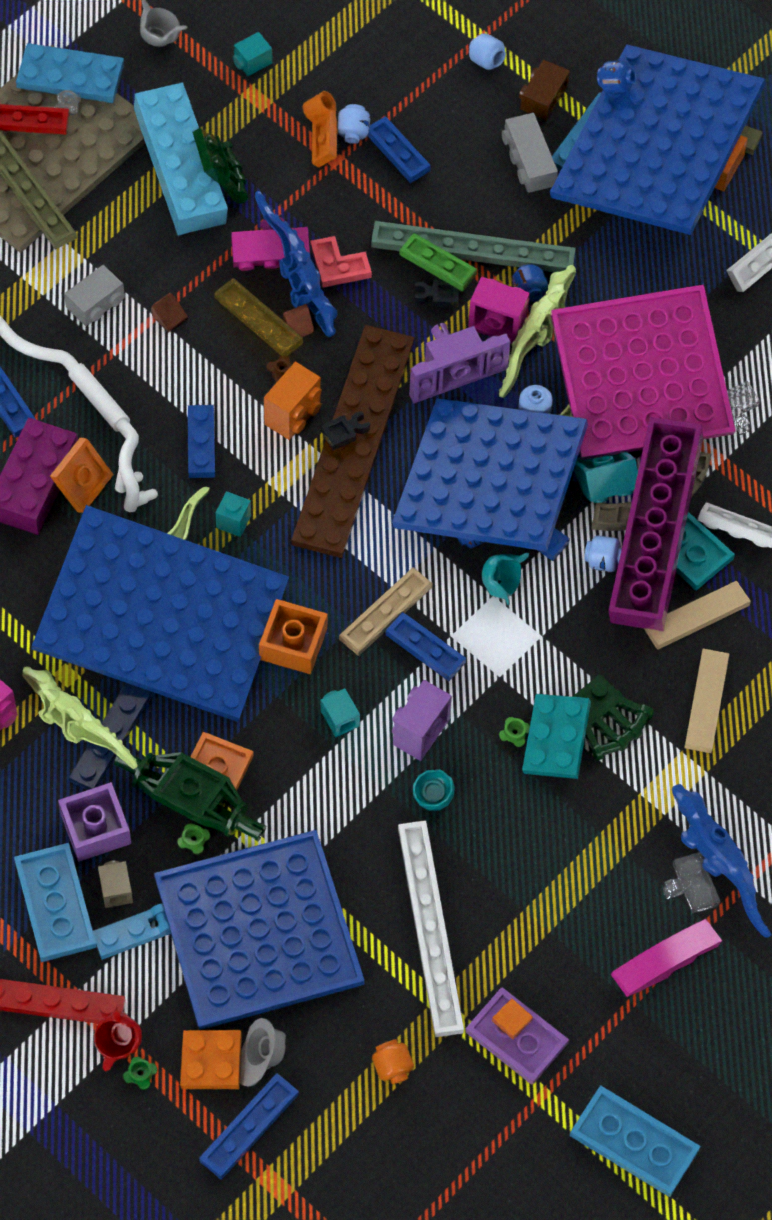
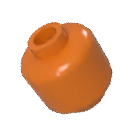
[372,1039,414,1085]

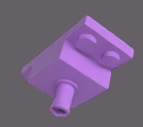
[409,323,510,404]

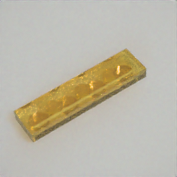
[214,278,303,358]

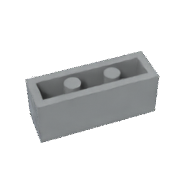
[502,113,558,193]

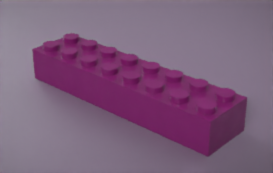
[609,417,703,632]

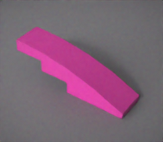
[611,919,722,997]

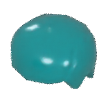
[413,769,455,811]

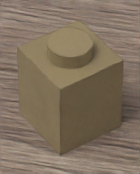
[98,861,133,908]

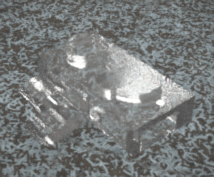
[727,381,760,435]
[662,852,720,913]

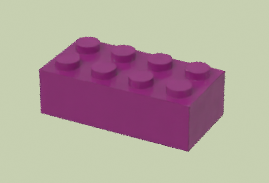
[0,417,78,535]

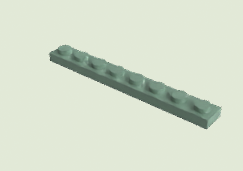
[371,221,576,272]

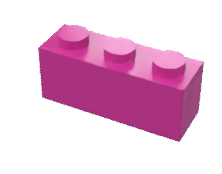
[231,227,310,271]

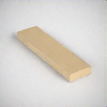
[339,567,433,656]
[644,581,751,650]
[684,649,729,753]

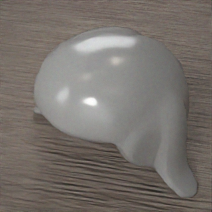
[140,0,187,47]

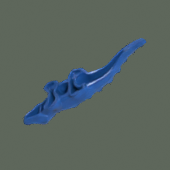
[255,191,337,337]
[672,784,771,938]

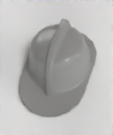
[240,1018,286,1087]

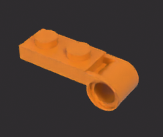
[303,91,337,167]

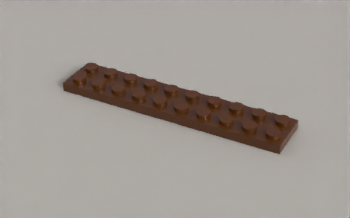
[291,325,415,558]

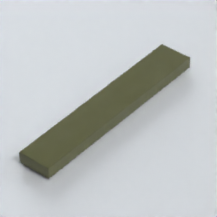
[0,130,77,250]

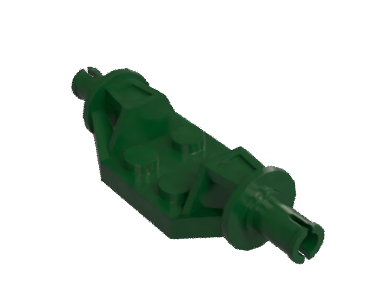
[114,752,266,841]

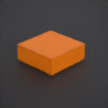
[492,998,533,1039]

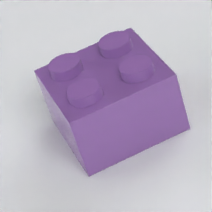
[392,680,452,761]
[58,782,131,862]

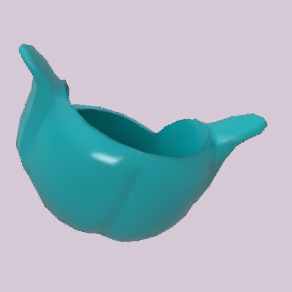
[482,553,529,605]

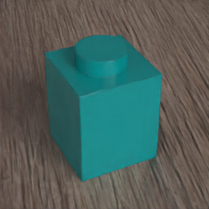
[233,32,272,76]
[215,491,251,537]
[321,688,360,738]

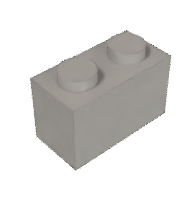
[64,265,125,326]

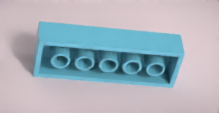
[134,83,228,235]

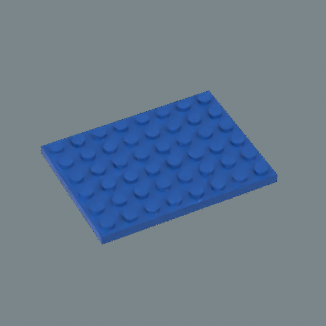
[550,45,765,235]
[31,505,289,722]

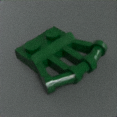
[192,127,248,204]
[572,674,654,761]

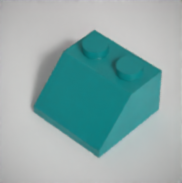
[574,451,638,503]

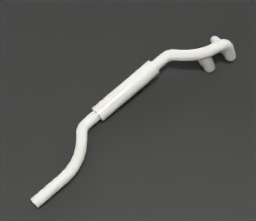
[0,316,158,512]

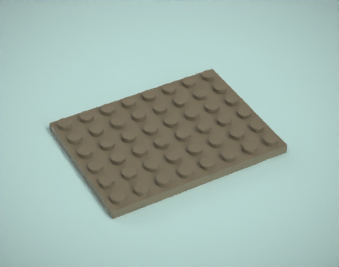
[0,45,145,253]

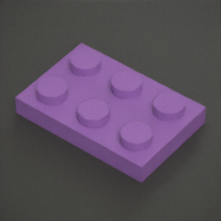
[465,987,569,1085]

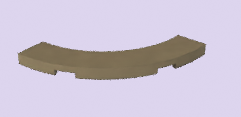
[591,452,712,531]

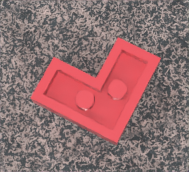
[310,236,372,288]

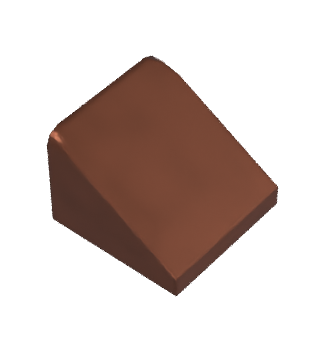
[151,293,188,333]
[283,304,314,341]

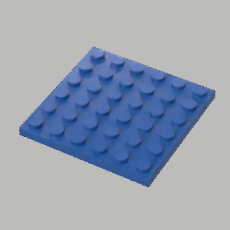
[392,398,588,551]
[154,830,364,1030]

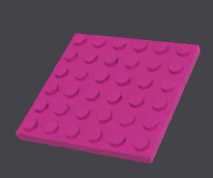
[551,285,736,460]

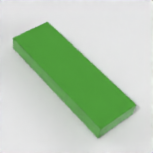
[399,233,477,291]

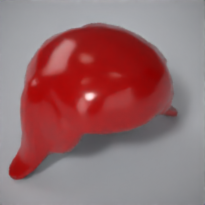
[94,1010,142,1071]

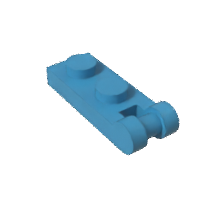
[93,903,171,960]

